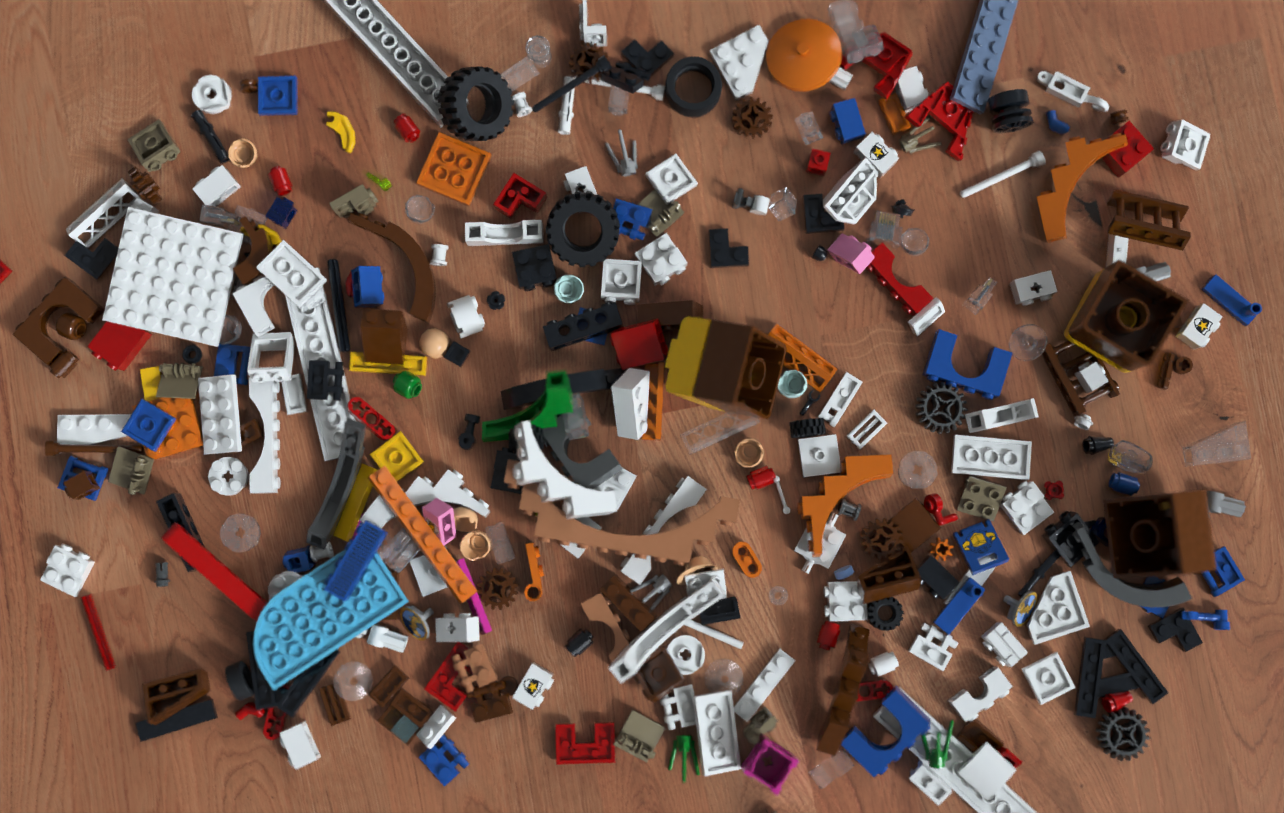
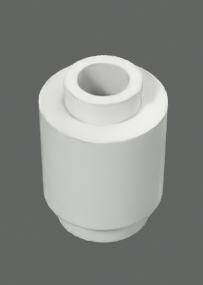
[868,652,899,677]

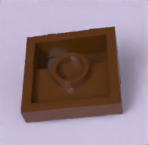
[633,646,685,702]

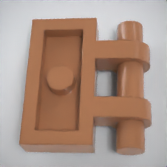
[452,643,498,693]

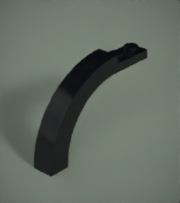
[500,368,629,410]

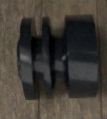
[987,89,1034,133]

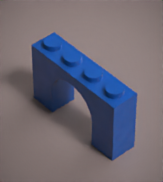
[922,329,1013,400]
[841,686,930,777]

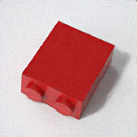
[610,318,669,370]
[87,321,152,371]

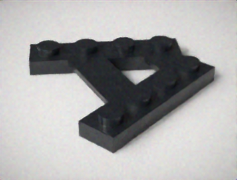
[1074,629,1168,719]
[246,631,340,718]

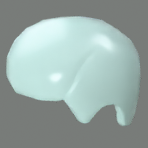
[554,274,584,303]
[777,370,807,399]

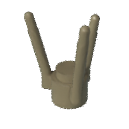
[899,115,942,154]

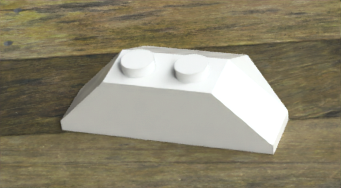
[823,157,878,224]

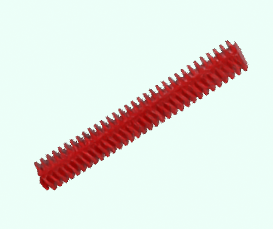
[80,594,116,671]

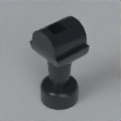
[458,413,480,450]

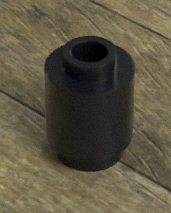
[565,628,594,657]

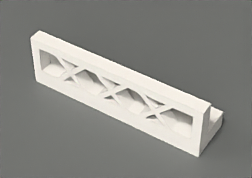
[66,178,142,248]

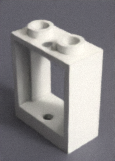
[247,332,295,382]

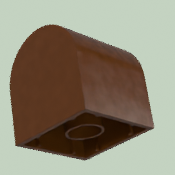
[1103,490,1217,579]

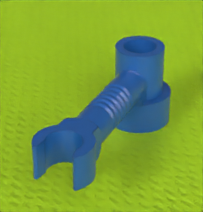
[1182,610,1230,630]

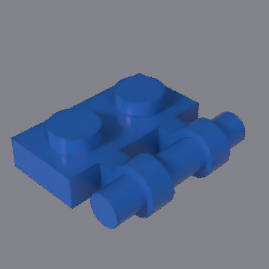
[613,199,653,240]
[419,735,470,787]

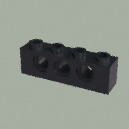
[543,302,623,351]
[156,493,205,572]

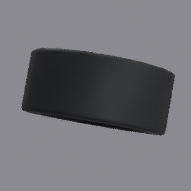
[225,661,254,701]

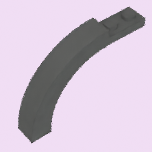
[306,418,366,550]
[1072,522,1192,607]

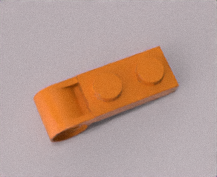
[524,543,544,601]

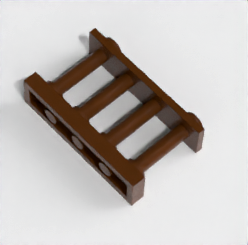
[1107,189,1191,251]
[1039,341,1120,417]

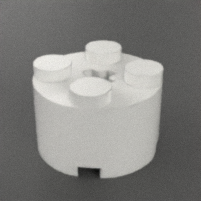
[447,295,485,339]

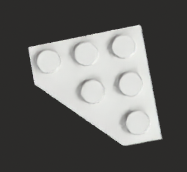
[710,25,768,101]
[1027,571,1090,645]

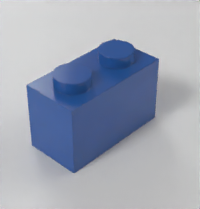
[829,98,866,145]
[351,266,385,308]

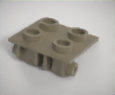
[637,189,685,237]
[156,362,203,399]
[108,446,154,495]
[957,476,1007,521]
[613,710,665,762]

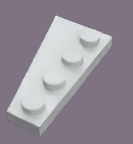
[57,414,132,454]

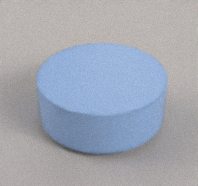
[834,565,854,580]

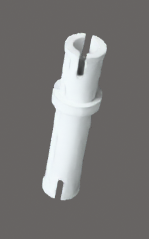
[558,76,575,135]

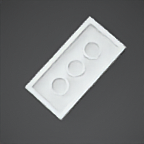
[198,375,242,455]
[951,435,1032,480]
[693,690,741,776]

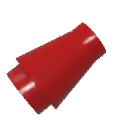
[1102,691,1133,713]

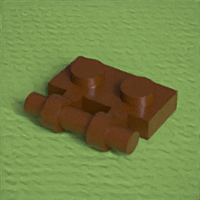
[467,681,513,723]

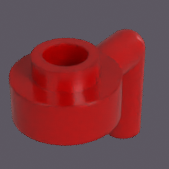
[924,493,958,525]

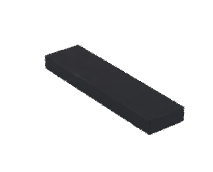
[136,699,218,742]

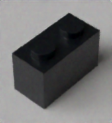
[917,555,959,600]

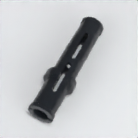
[191,110,230,164]

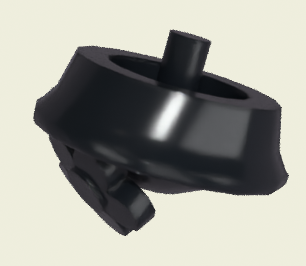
[891,199,915,218]

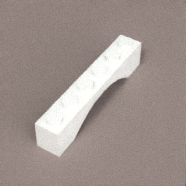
[249,377,281,494]
[620,476,707,585]

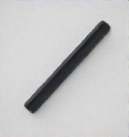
[327,259,350,352]

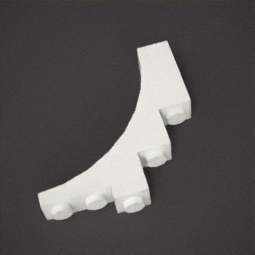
[513,421,617,519]
[360,469,490,528]

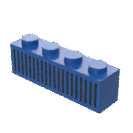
[324,520,388,602]

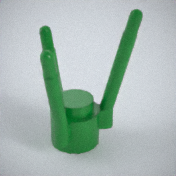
[921,720,954,768]
[668,735,700,783]

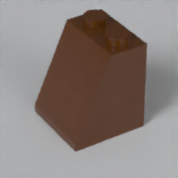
[361,308,408,365]

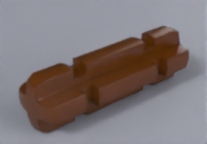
[1157,352,1176,390]

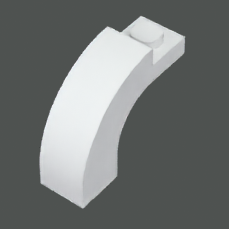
[965,398,1039,433]

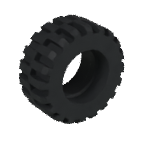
[438,66,514,141]
[546,191,620,267]

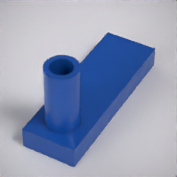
[1201,274,1262,326]
[933,577,986,635]

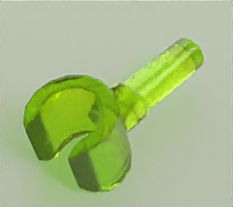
[366,172,392,191]

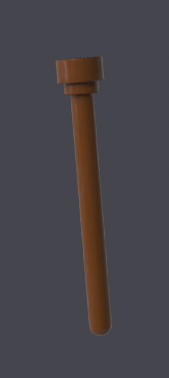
[45,441,143,456]

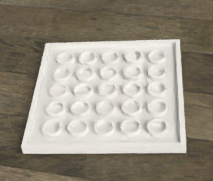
[102,207,244,347]

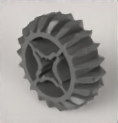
[915,382,968,434]
[1095,707,1151,761]

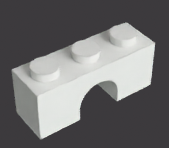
[948,666,1013,722]

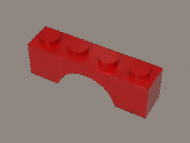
[866,242,934,317]

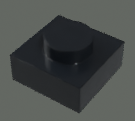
[444,341,471,367]

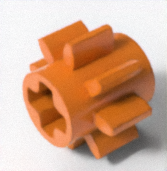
[928,538,953,561]

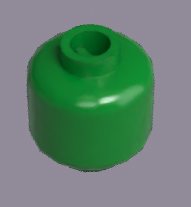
[393,371,422,399]

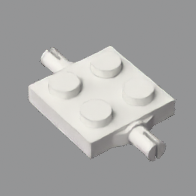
[794,512,846,574]

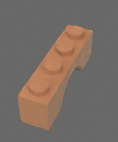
[581,592,630,662]

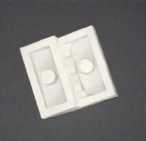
[958,742,1016,800]

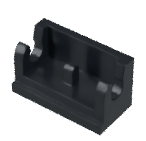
[700,596,741,625]

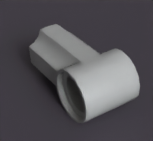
[1137,262,1171,281]
[1207,491,1246,517]

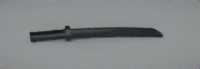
[1018,520,1096,597]

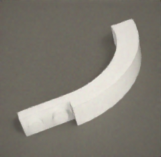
[609,578,726,683]

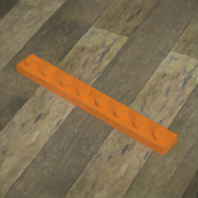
[368,466,478,604]

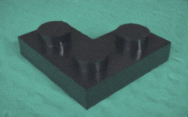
[621,39,674,76]
[803,194,845,234]
[709,229,749,268]
[64,238,118,280]
[1148,608,1203,652]

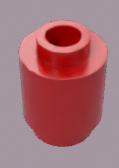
[393,114,420,143]
[268,166,292,196]
[746,465,776,490]
[817,621,840,651]

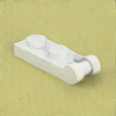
[818,372,863,427]

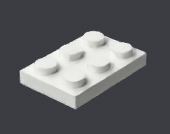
[256,240,327,308]

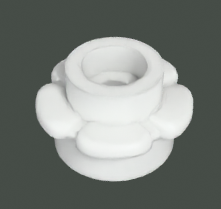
[1074,414,1093,430]

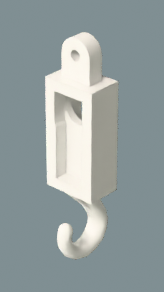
[1037,71,1109,112]

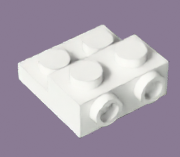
[1161,120,1211,170]
[635,233,687,286]
[601,259,642,305]
[593,468,637,509]
[1000,481,1054,535]
[40,543,95,597]
[824,581,868,621]

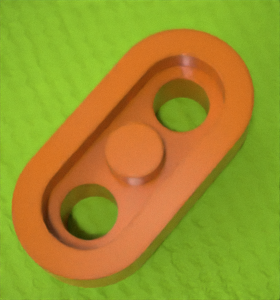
[732,542,762,578]

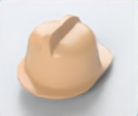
[676,556,718,585]

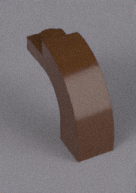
[233,216,273,286]

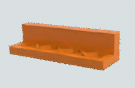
[768,324,837,392]
[642,362,664,441]

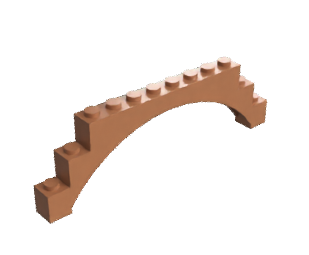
[504,459,740,566]

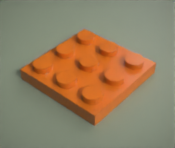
[416,132,492,206]
[132,397,203,460]

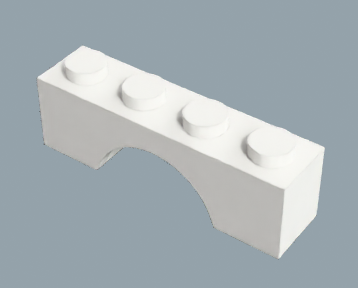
[465,220,544,246]

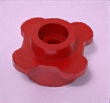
[1044,480,1064,500]

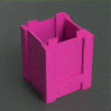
[741,733,799,796]

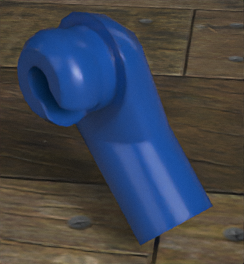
[1046,110,1070,134]

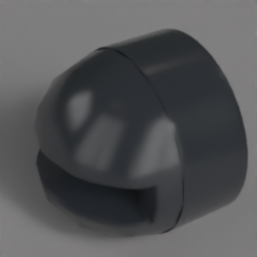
[811,245,828,261]

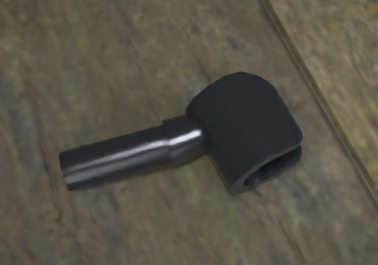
[799,390,820,416]

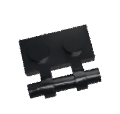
[601,61,651,94]
[307,360,345,401]

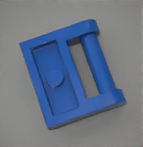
[214,343,251,385]
[57,456,109,501]
[1201,546,1245,597]

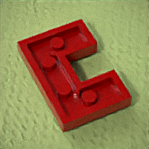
[424,642,474,712]
[555,722,615,765]

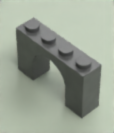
[542,404,622,490]

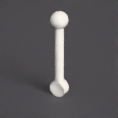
[773,475,790,514]

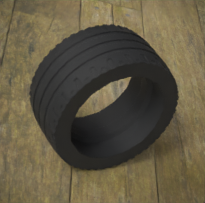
[665,56,722,118]

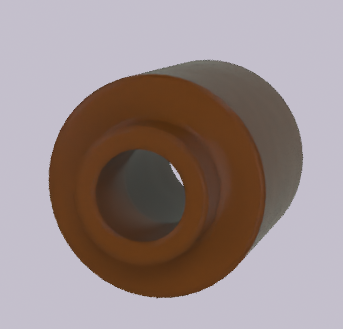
[49,350,79,378]

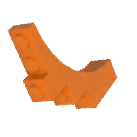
[1037,133,1128,243]
[797,454,893,557]

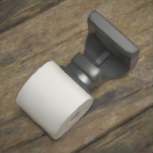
[732,188,770,215]

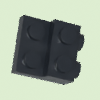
[512,244,557,291]
[490,447,523,494]
[1042,511,1100,567]

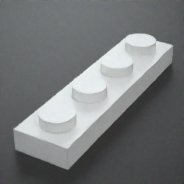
[734,648,795,722]

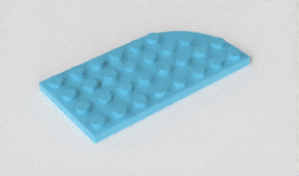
[254,550,409,691]

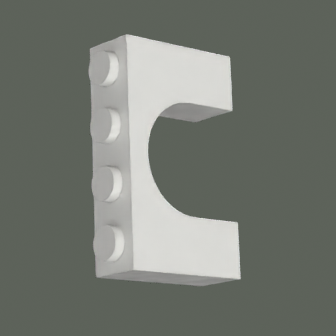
[232,276,327,337]

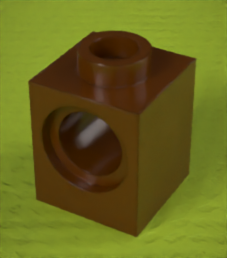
[63,471,100,500]

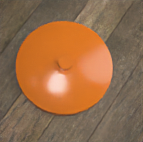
[766,19,842,92]

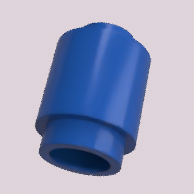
[1109,472,1140,496]

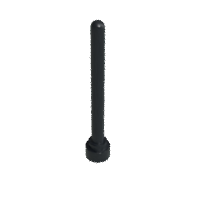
[532,55,612,113]

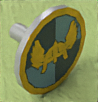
[1003,591,1037,627]
[400,605,434,641]

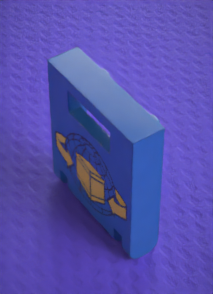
[953,519,1009,576]

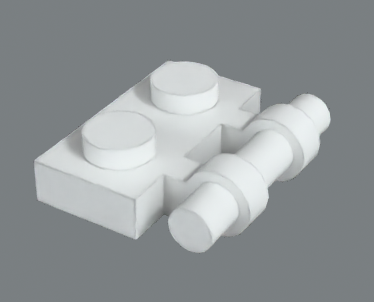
[908,623,958,671]
[660,684,696,730]

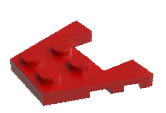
[840,32,912,100]
[904,82,973,162]

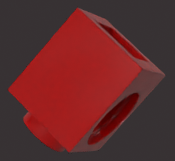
[806,148,831,176]

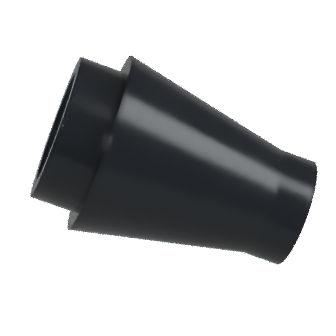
[1083,436,1114,455]

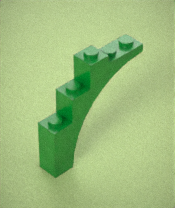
[482,370,573,442]

